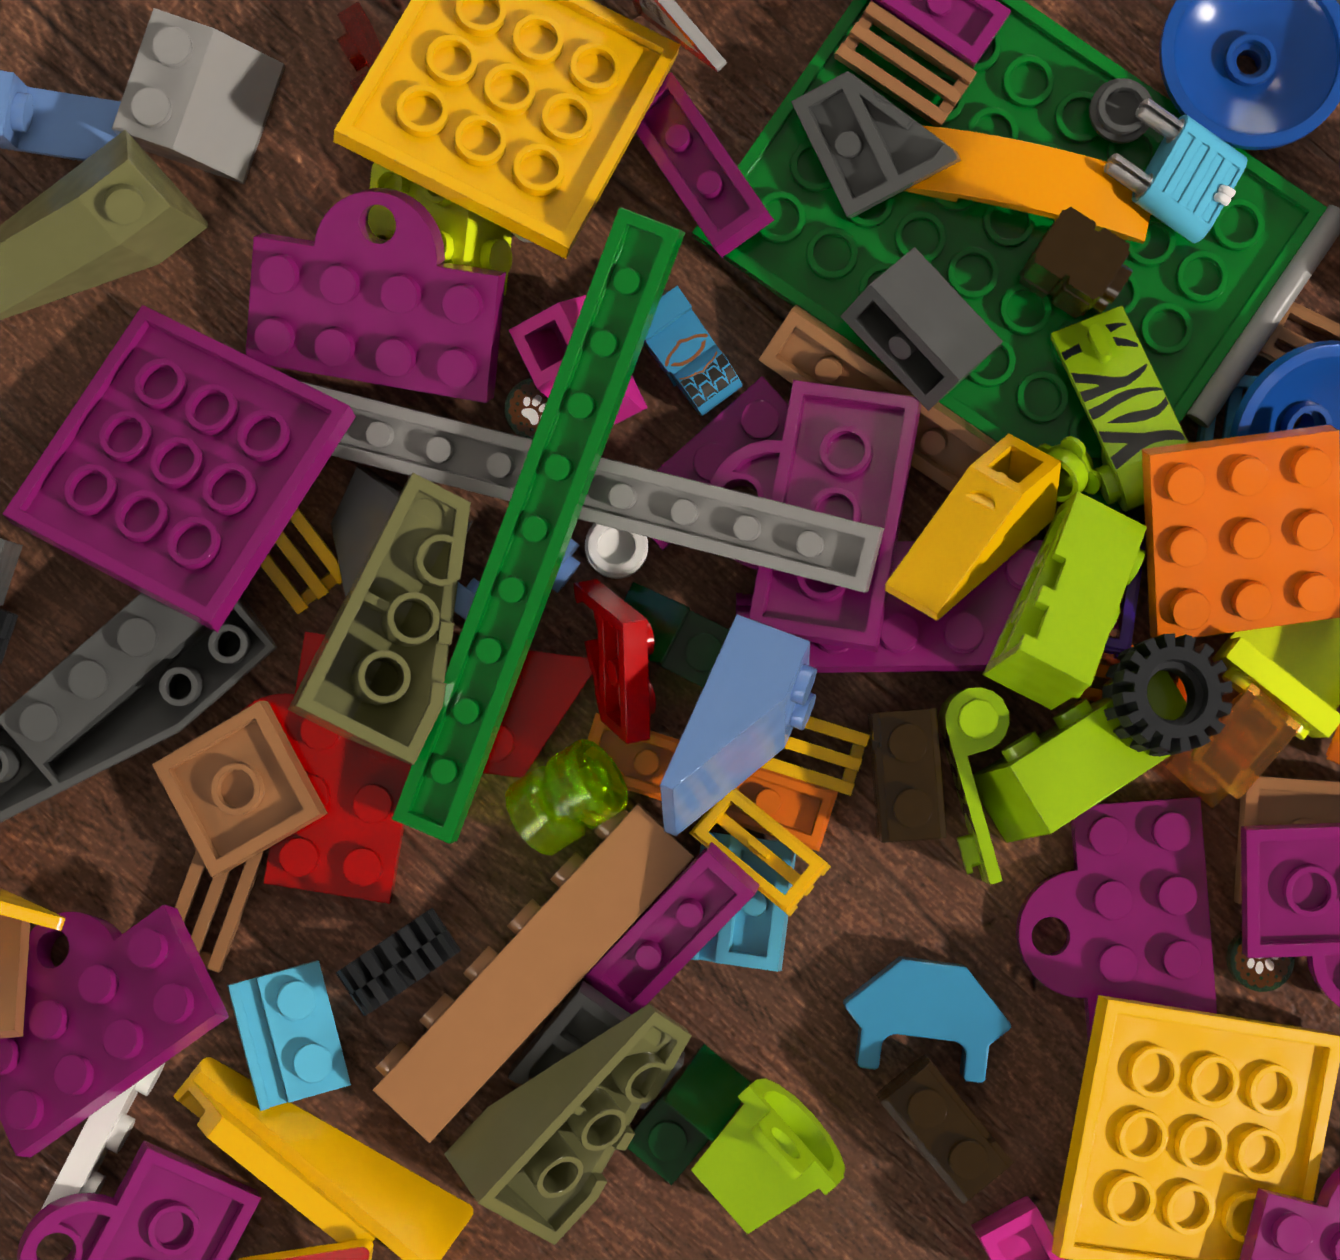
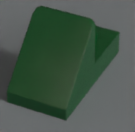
[624,582,729,688]
[627,1043,752,1185]

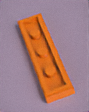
[576,713,838,852]

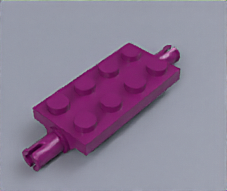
[736,540,1121,673]

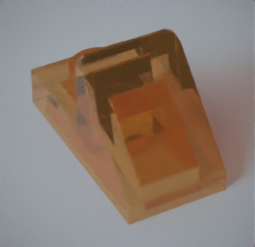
[1165,683,1301,809]

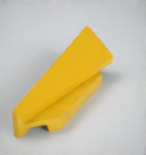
[173,1057,474,1260]

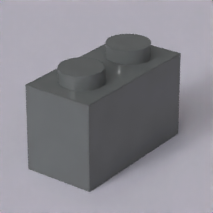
[840,247,1003,411]

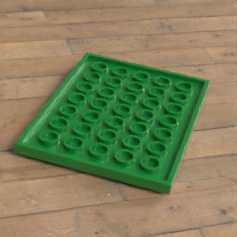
[692,0,1328,512]

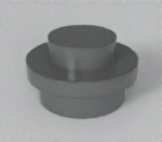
[1089,78,1152,144]

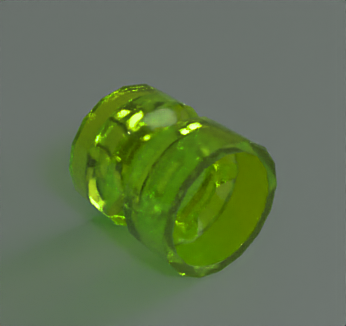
[505,739,628,856]

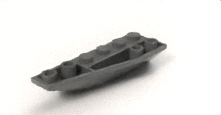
[0,593,277,823]

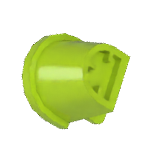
[691,1078,845,1234]

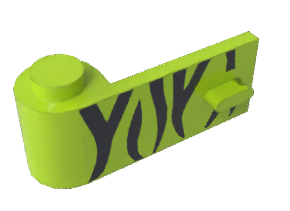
[1051,306,1188,512]
[938,687,1010,885]

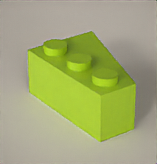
[983,491,1147,710]
[973,671,1187,843]

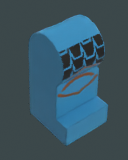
[644,285,743,416]

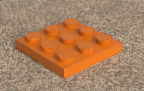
[1142,425,1340,638]

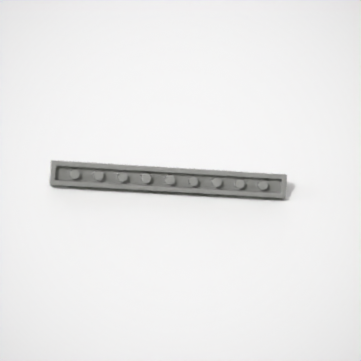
[298,380,884,593]

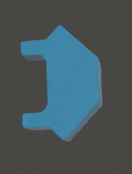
[843,956,1011,1083]

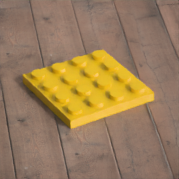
[333,0,680,259]
[1052,995,1340,1260]

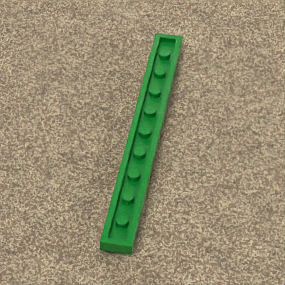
[392,207,685,844]

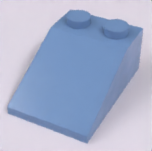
[660,614,817,836]

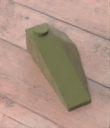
[0,130,209,320]
[288,473,471,765]
[444,1004,692,1245]

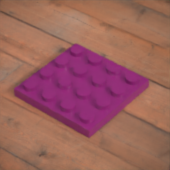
[2,305,356,633]

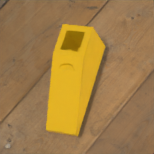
[885,433,1061,621]

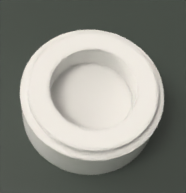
[585,523,648,579]

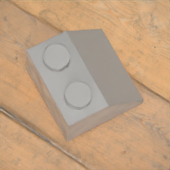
[112,8,285,185]

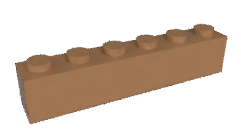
[373,803,694,1143]

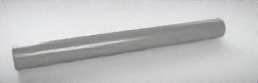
[1187,205,1340,428]

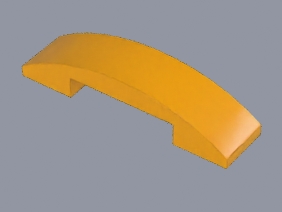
[904,125,1151,244]

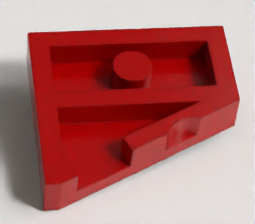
[574,579,656,744]
[483,650,593,778]

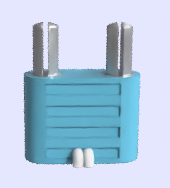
[1104,98,1248,244]

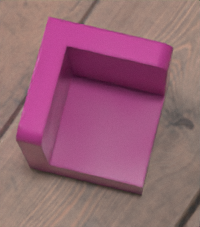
[971,1196,1065,1260]

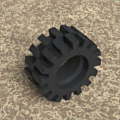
[1102,633,1233,757]
[336,908,461,1016]

